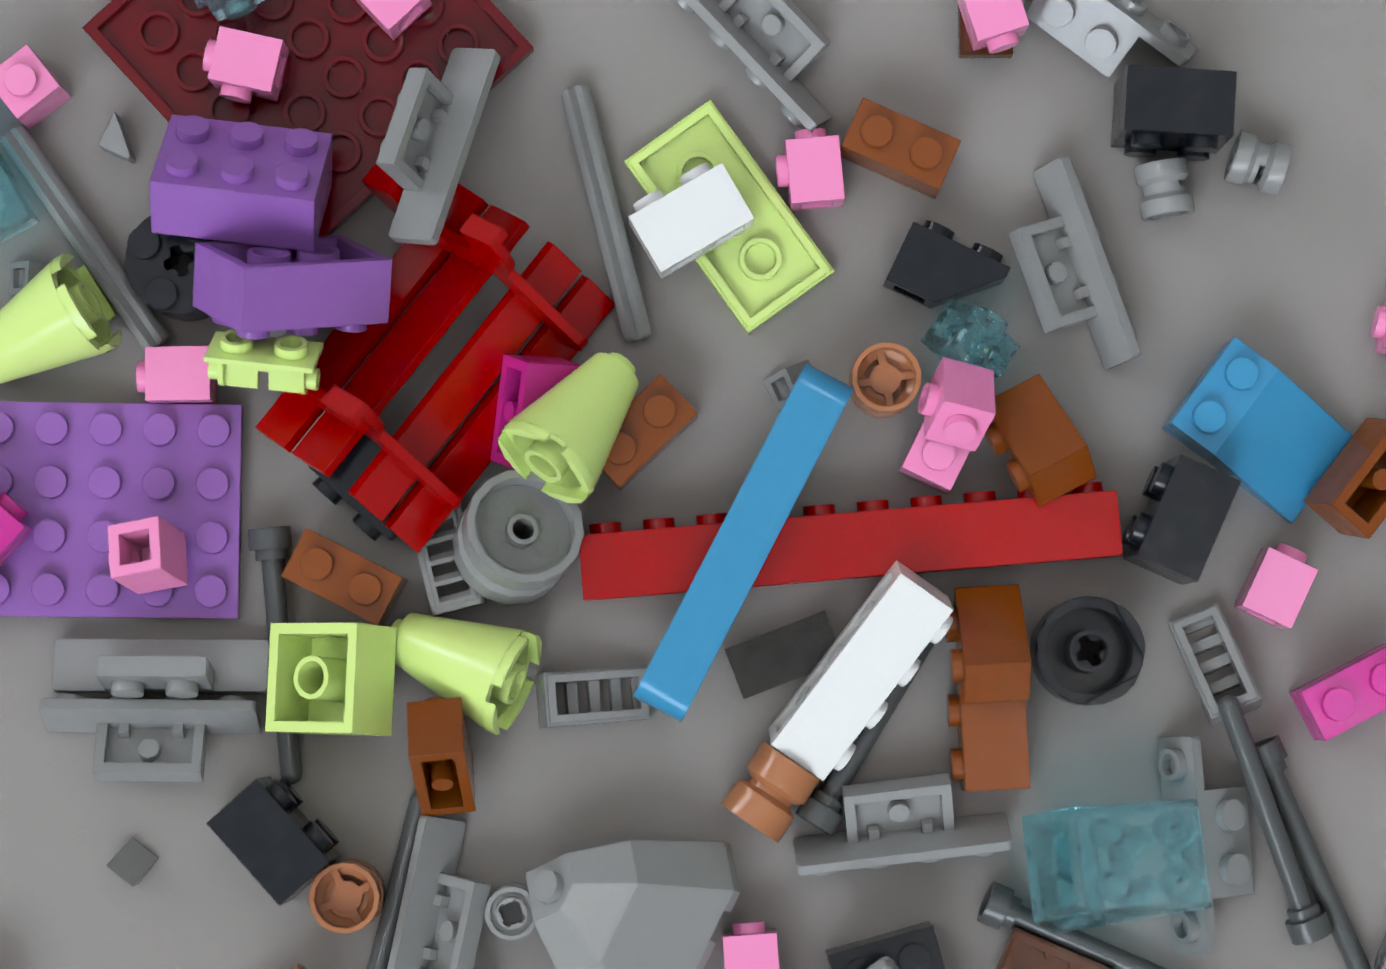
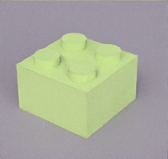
[265,623,397,736]

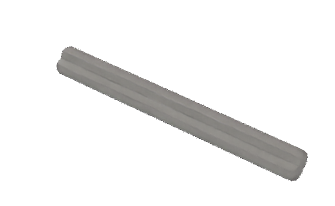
[562,84,651,342]
[1,125,170,350]

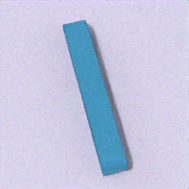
[633,363,854,722]

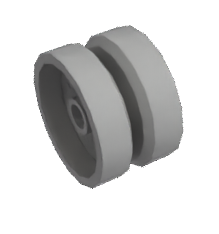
[453,470,584,605]

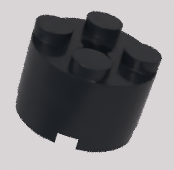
[125,216,218,322]
[1030,596,1145,705]

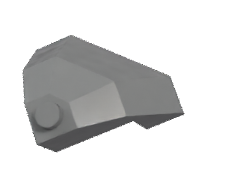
[525,840,740,969]

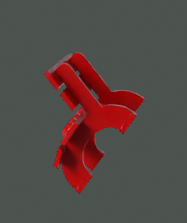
[255,164,615,553]

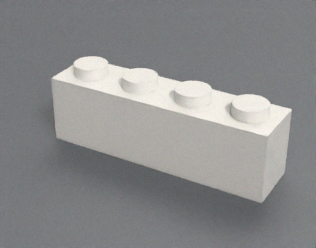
[768,560,954,781]

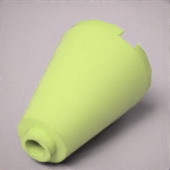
[0,253,122,384]
[498,352,639,504]
[391,612,542,735]

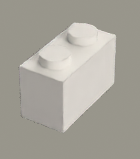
[628,163,754,279]

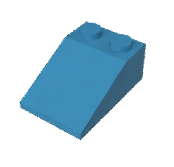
[1162,337,1352,524]

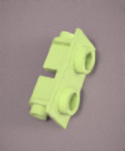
[204,329,324,395]

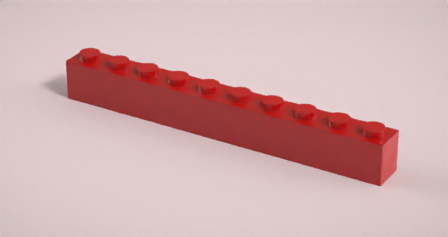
[579,482,1123,601]

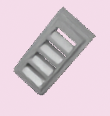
[417,505,487,616]
[1168,602,1262,727]
[535,665,652,728]

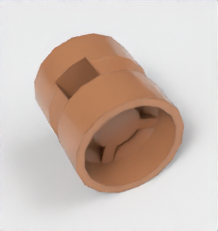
[849,342,922,418]
[720,741,821,843]
[308,859,387,934]

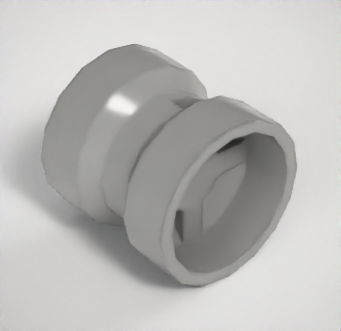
[1224,130,1293,196]
[1134,158,1195,221]
[484,883,535,941]

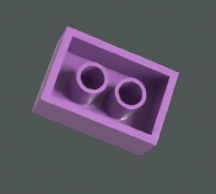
[149,114,333,252]
[192,235,392,340]

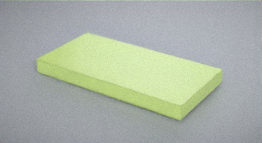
[624,100,835,334]

